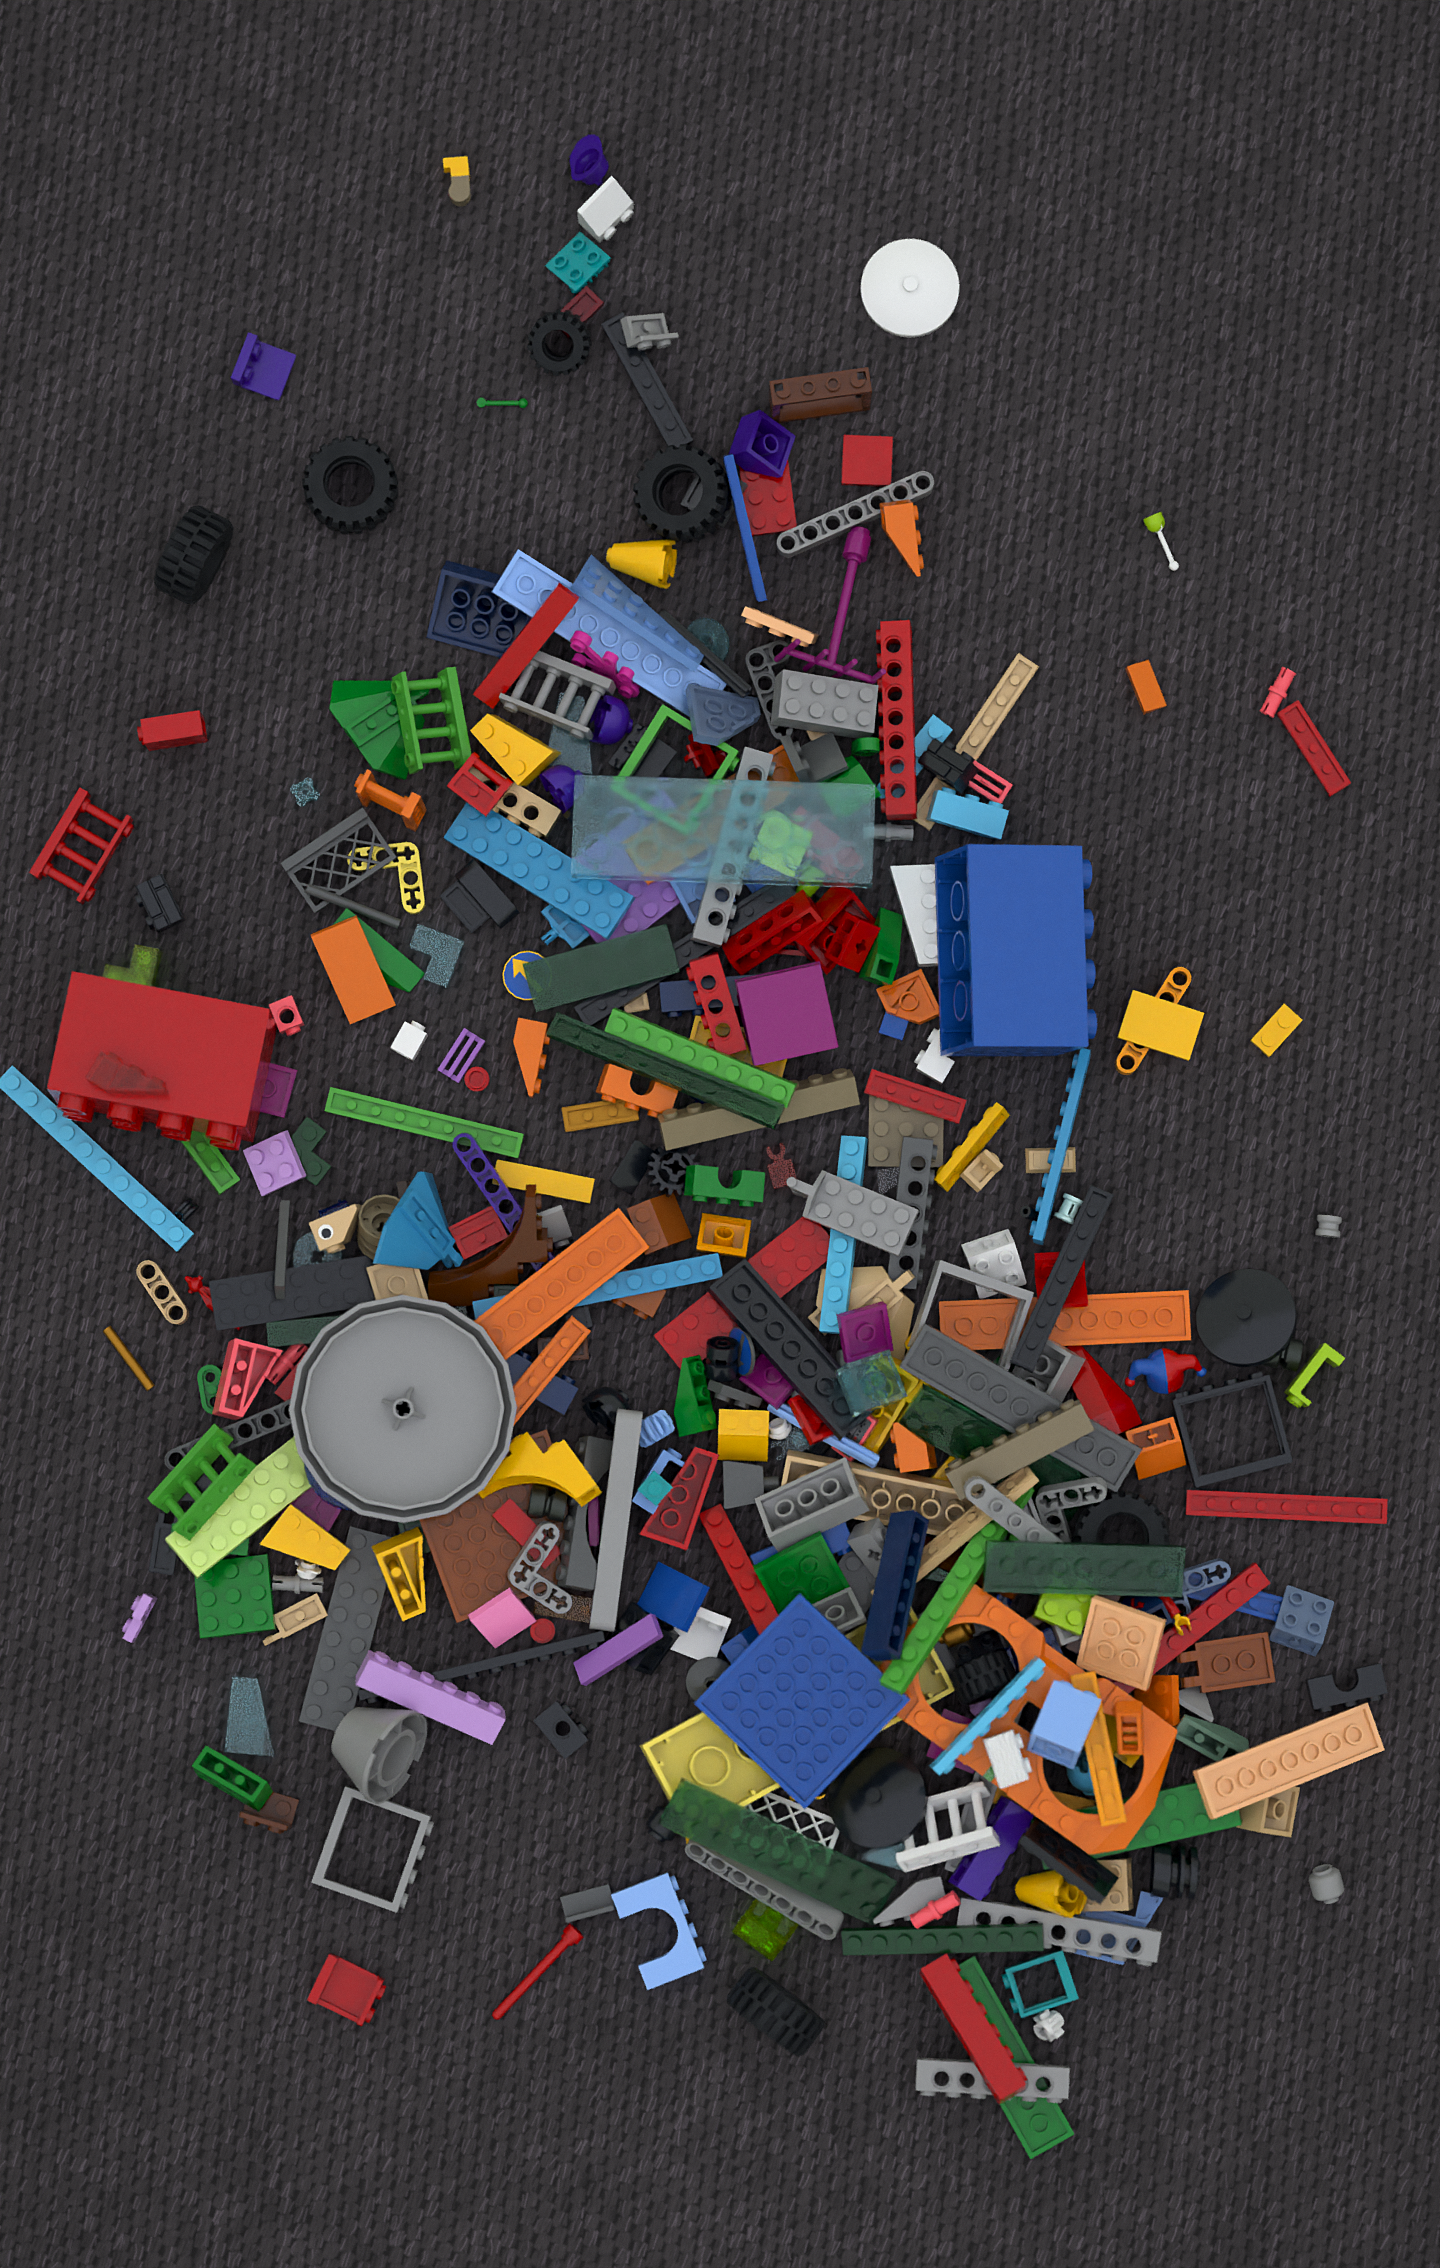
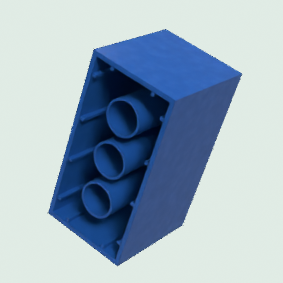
[935,844,1097,1056]

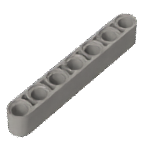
[777,471,934,558]
[685,1828,844,1940]

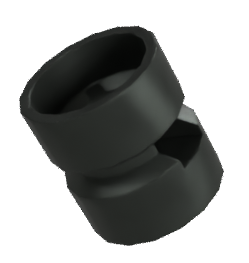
[1262,1338,1303,1372]
[527,1484,567,1522]

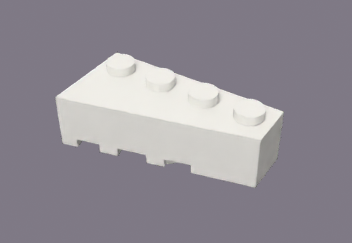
[889,864,938,967]

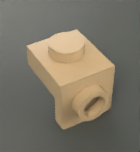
[960,1149,1003,1192]

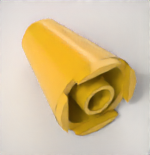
[606,539,677,589]
[1015,1870,1087,1918]

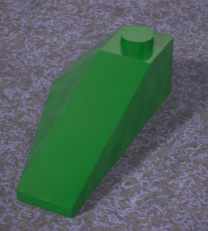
[333,908,425,993]

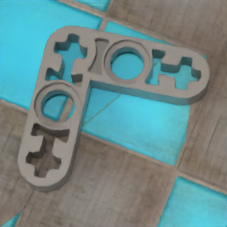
[1035,1477,1108,1547]
[507,1521,572,1614]

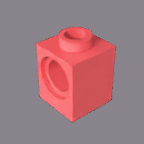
[269,995,304,1036]

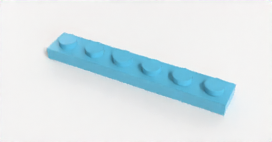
[929,1656,1046,1775]

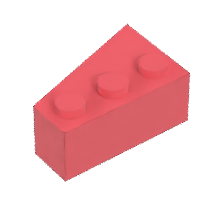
[212,1338,283,1420]

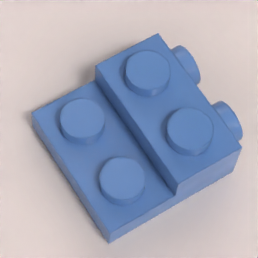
[669,857,736,925]

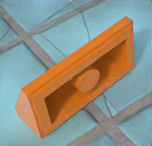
[1126,660,1167,715]

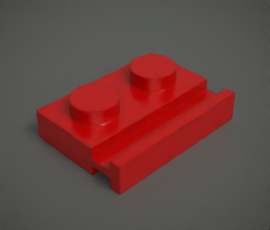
[448,1206,508,1260]

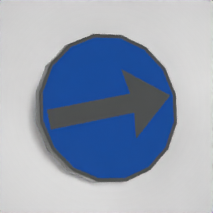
[729,1326,757,1376]

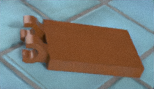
[1176,1632,1276,1693]

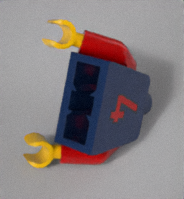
[1118,1588,1191,1636]

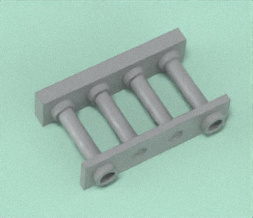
[499,651,616,740]

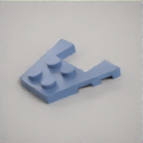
[1075,1891,1163,1965]

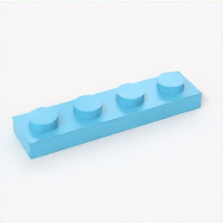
[876,714,953,799]

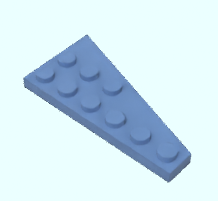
[570,554,704,672]

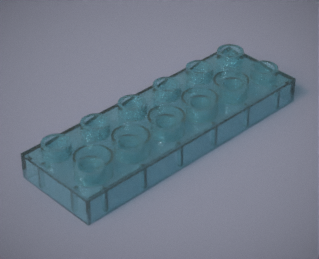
[571,775,876,888]

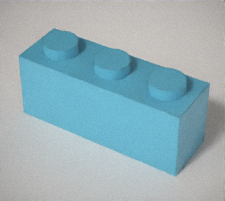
[926,787,1009,840]

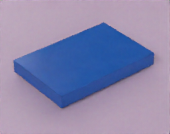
[637,1562,710,1633]

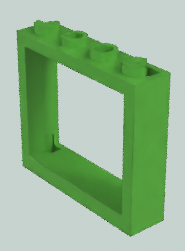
[610,704,741,837]

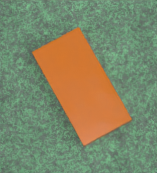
[311,915,396,1024]

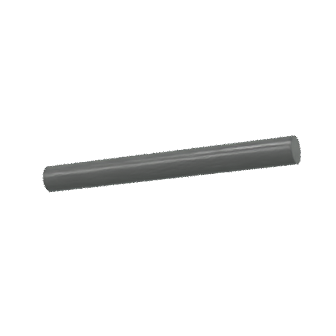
[305,884,401,928]

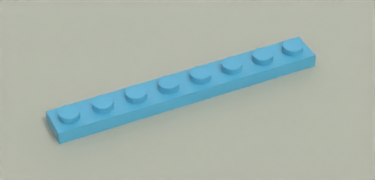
[819,1136,868,1334]

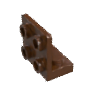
[239,1792,300,1834]

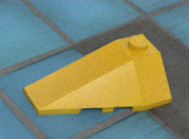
[863,1353,921,1454]

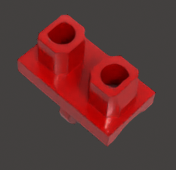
[683,734,726,777]

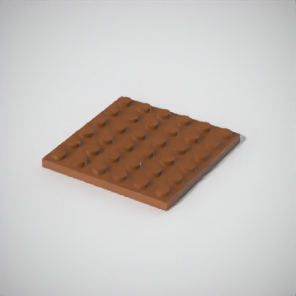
[419,1429,593,1623]

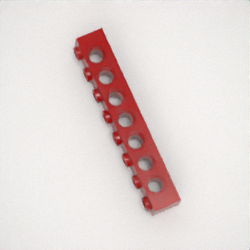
[876,620,917,820]

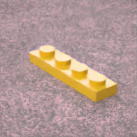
[934,1102,1010,1192]

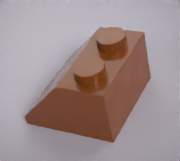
[627,1192,692,1256]

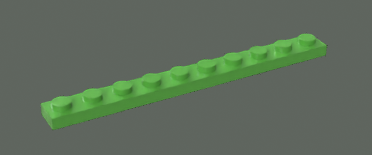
[879,1487,1034,1696]

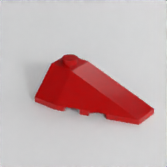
[1066,1346,1142,1434]

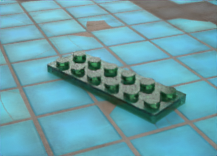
[522,924,680,1012]

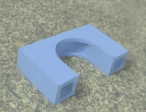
[611,1872,707,1990]

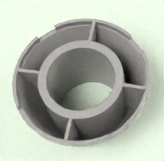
[332,1707,427,1804]

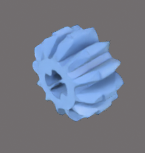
[639,1410,675,1448]

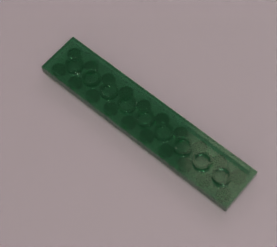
[658,1778,897,1925]

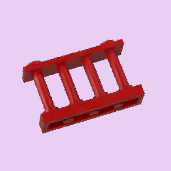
[29,787,134,905]

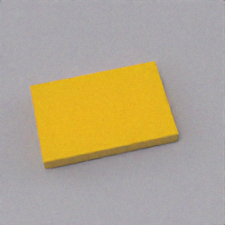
[1117,990,1204,1061]

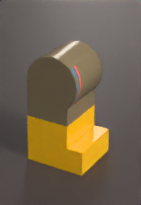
[443,156,471,206]

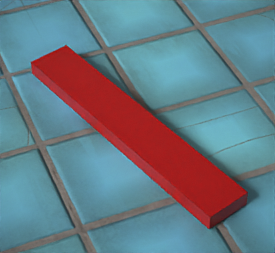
[473,583,579,709]

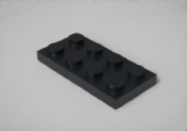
[1019,1817,1119,1905]

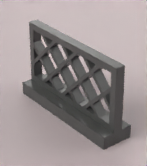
[280,807,397,914]

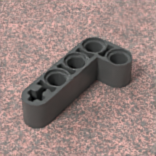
[745,640,793,743]

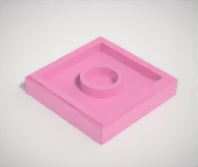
[468,1587,536,1648]

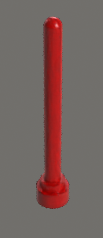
[492,1923,584,2020]

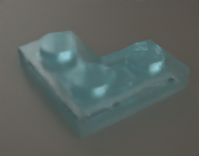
[409,924,465,988]

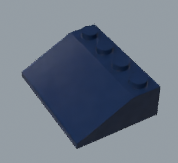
[426,561,531,658]

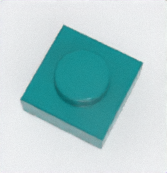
[637,1470,673,1506]

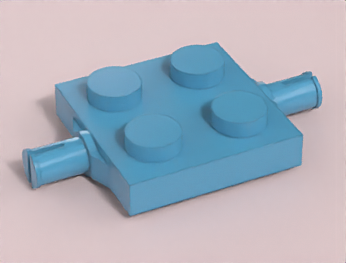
[540,904,590,950]

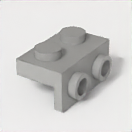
[620,313,679,350]

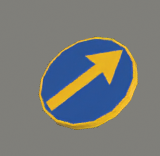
[503,951,552,1000]

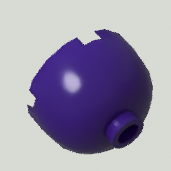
[590,694,633,745]
[539,764,586,814]

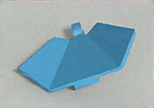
[373,1172,464,1270]

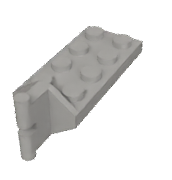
[787,1170,919,1257]

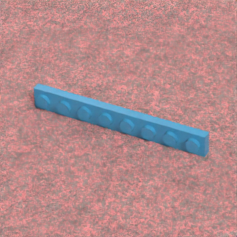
[1029,1048,1091,1245]

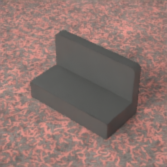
[560,1884,615,1923]

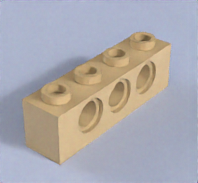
[469,767,562,839]

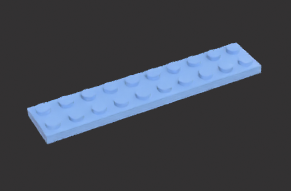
[492,549,726,718]

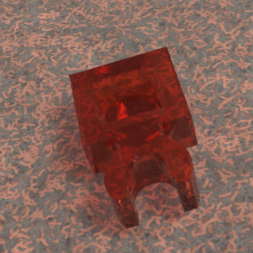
[766,1143,797,1189]

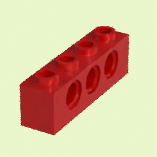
[722,889,823,976]
[686,952,747,1055]

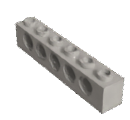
[915,2057,1070,2103]

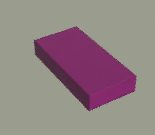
[588,1496,601,1546]

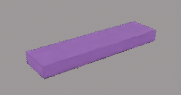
[574,1614,663,1686]

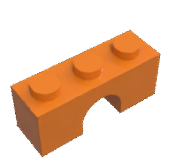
[596,1064,679,1118]

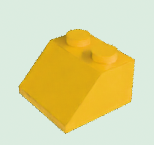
[718,1409,769,1462]

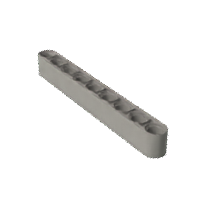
[589,1409,643,1632]

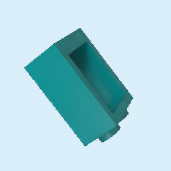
[1001,1949,1079,2018]

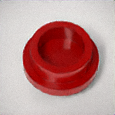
[464,1067,489,1092]
[530,1618,555,1643]

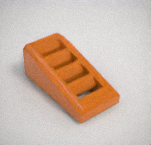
[1116,1701,1144,1755]

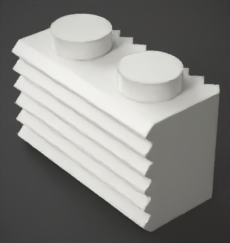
[983,1729,1032,1789]

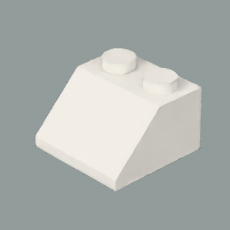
[577,176,634,243]

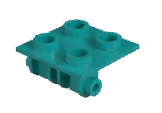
[545,232,611,295]

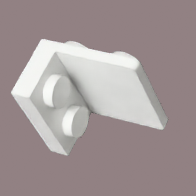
[961,1229,1027,1299]
[670,1607,731,1660]

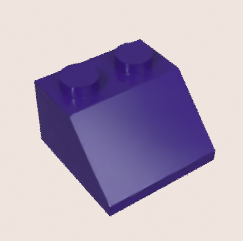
[729,410,796,478]

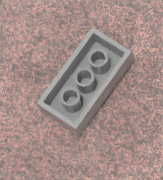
[771,669,878,739]

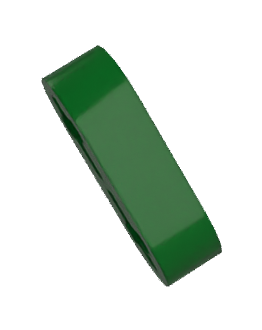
[851,737,880,756]

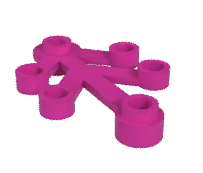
[570,630,640,698]

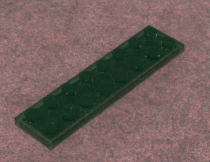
[897,1384,1095,1522]
[982,1540,1186,1597]

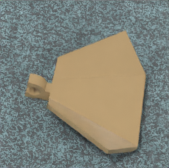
[816,1266,915,1363]

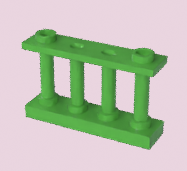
[391,667,471,774]
[148,1423,257,1541]

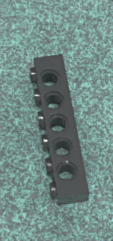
[887,1136,938,1289]

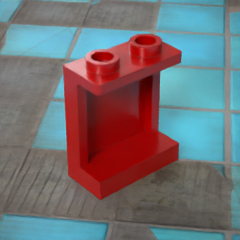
[307,1953,387,2027]

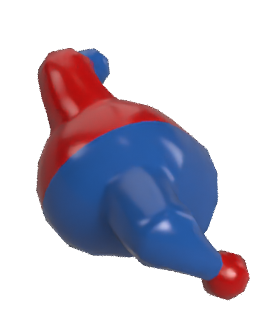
[1125,1348,1207,1394]

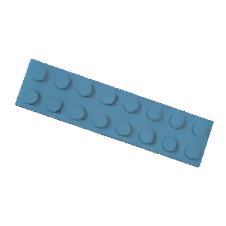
[443,803,635,940]

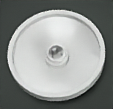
[861,239,959,337]

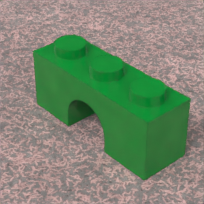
[684,1165,765,1207]

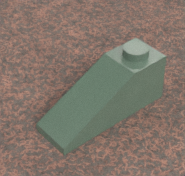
[1175,1714,1249,1762]

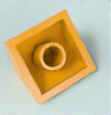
[696,1213,752,1259]

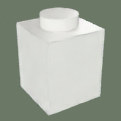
[390,1021,428,1061]

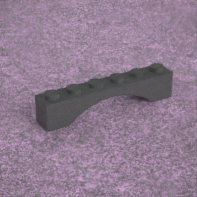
[556,1436,613,1591]

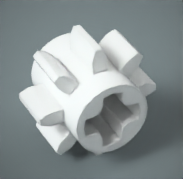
[1033,2009,1064,2042]

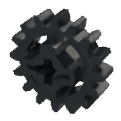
[645,1146,700,1198]

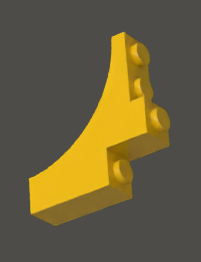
[478,1432,602,1507]

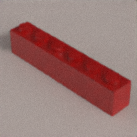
[920,1954,1027,2104]

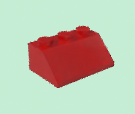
[792,881,876,975]

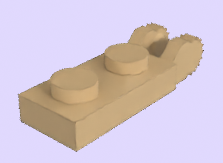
[263,1593,328,1646]

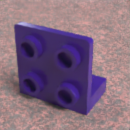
[231,332,296,401]

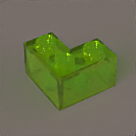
[103,944,162,987]

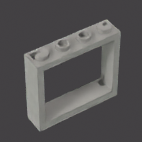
[908,1260,1034,1371]
[311,1786,434,1913]

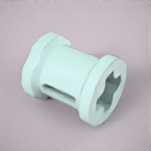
[1054,1193,1083,1225]

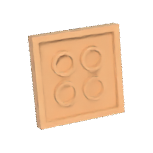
[741,606,819,647]
[1076,1595,1166,1691]

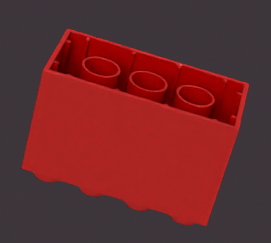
[47,971,277,1151]

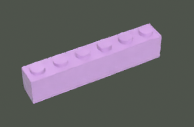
[356,1650,506,1745]

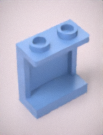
[632,1448,685,1514]

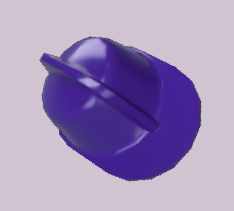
[570,135,609,186]

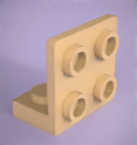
[1082,1858,1134,1912]

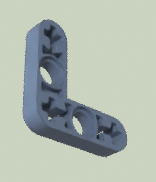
[1159,1559,1231,1626]

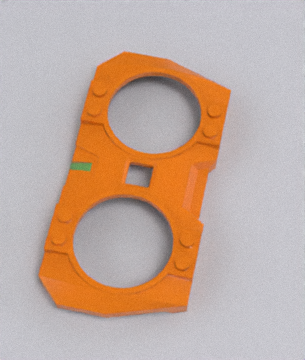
[878,1584,1178,1855]

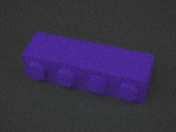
[948,1796,1034,1902]

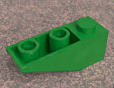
[859,907,903,986]
[674,1355,717,1437]

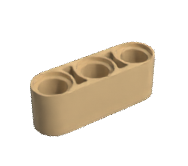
[137,1260,189,1325]

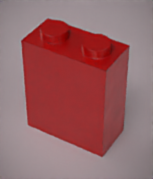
[137,710,208,751]

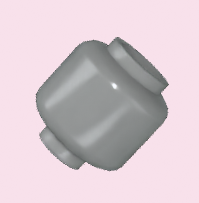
[1309,1864,1344,1904]

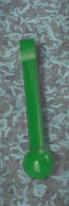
[476,398,528,408]

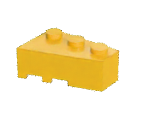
[470,714,561,787]
[260,1504,351,1570]
[371,1527,426,1621]

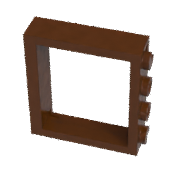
[769,367,872,423]

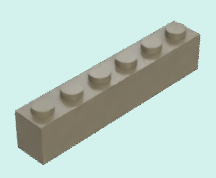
[945,1399,1095,1500]

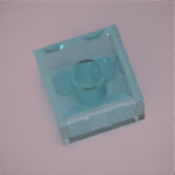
[835,1350,907,1418]

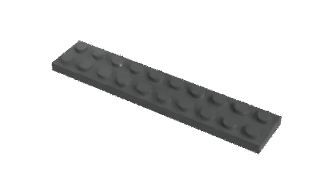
[899,1323,1142,1492]

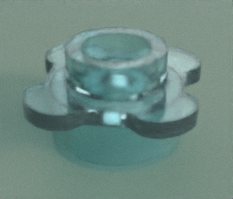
[290,778,319,807]

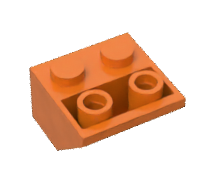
[1123,1417,1186,1480]
[890,1422,938,1473]

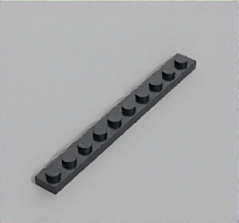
[574,874,796,1029]
[358,1631,605,1704]

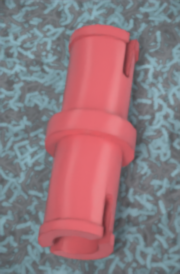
[1259,667,1296,718]
[266,1338,309,1386]
[909,1890,961,1929]

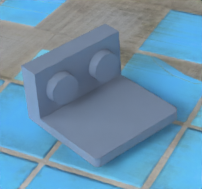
[1269,1585,1334,1656]

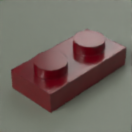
[560,286,604,339]

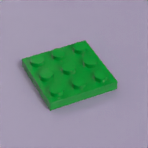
[753,1531,850,1614]
[194,1554,276,1639]

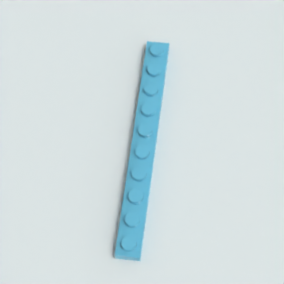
[0,1065,194,1252]

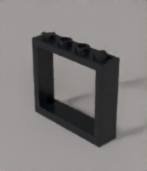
[1171,1372,1293,1488]

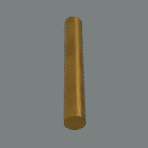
[103,1326,155,1391]

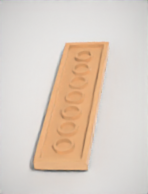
[1193,1702,1384,1819]

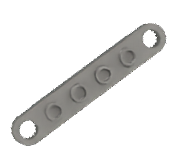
[963,1476,1082,1576]

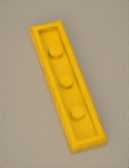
[492,1160,595,1204]

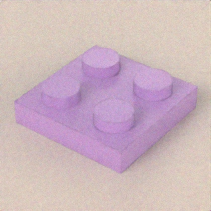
[243,1130,306,1196]

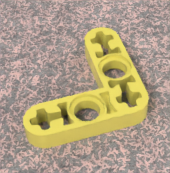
[347,842,425,914]

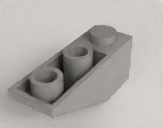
[873,1875,945,1927]

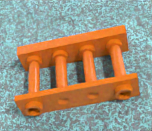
[354,769,427,832]

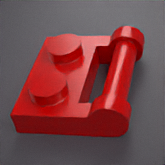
[447,752,514,817]

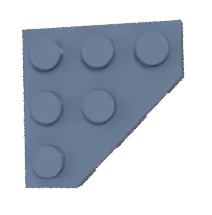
[685,684,761,746]

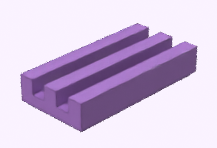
[438,1028,485,1083]

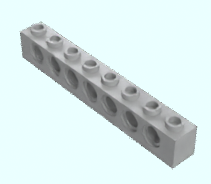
[690,747,776,948]
[957,1896,1163,1966]

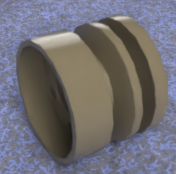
[357,1195,400,1260]

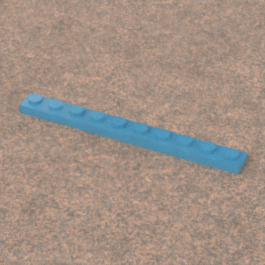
[472,1253,723,1319]

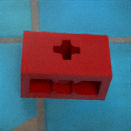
[824,911,881,973]

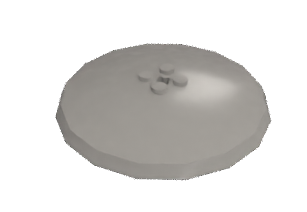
[289,1295,517,1523]

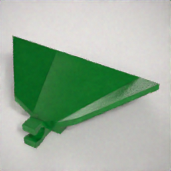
[329,681,430,780]

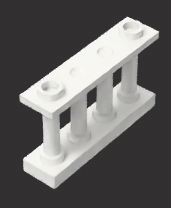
[896,1781,1000,1872]

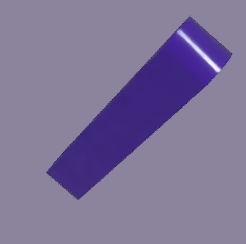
[453,1133,555,1272]

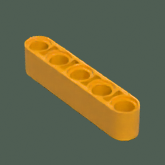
[1115,967,1191,1075]

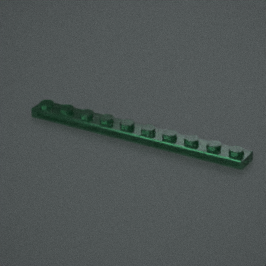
[547,1012,785,1130]

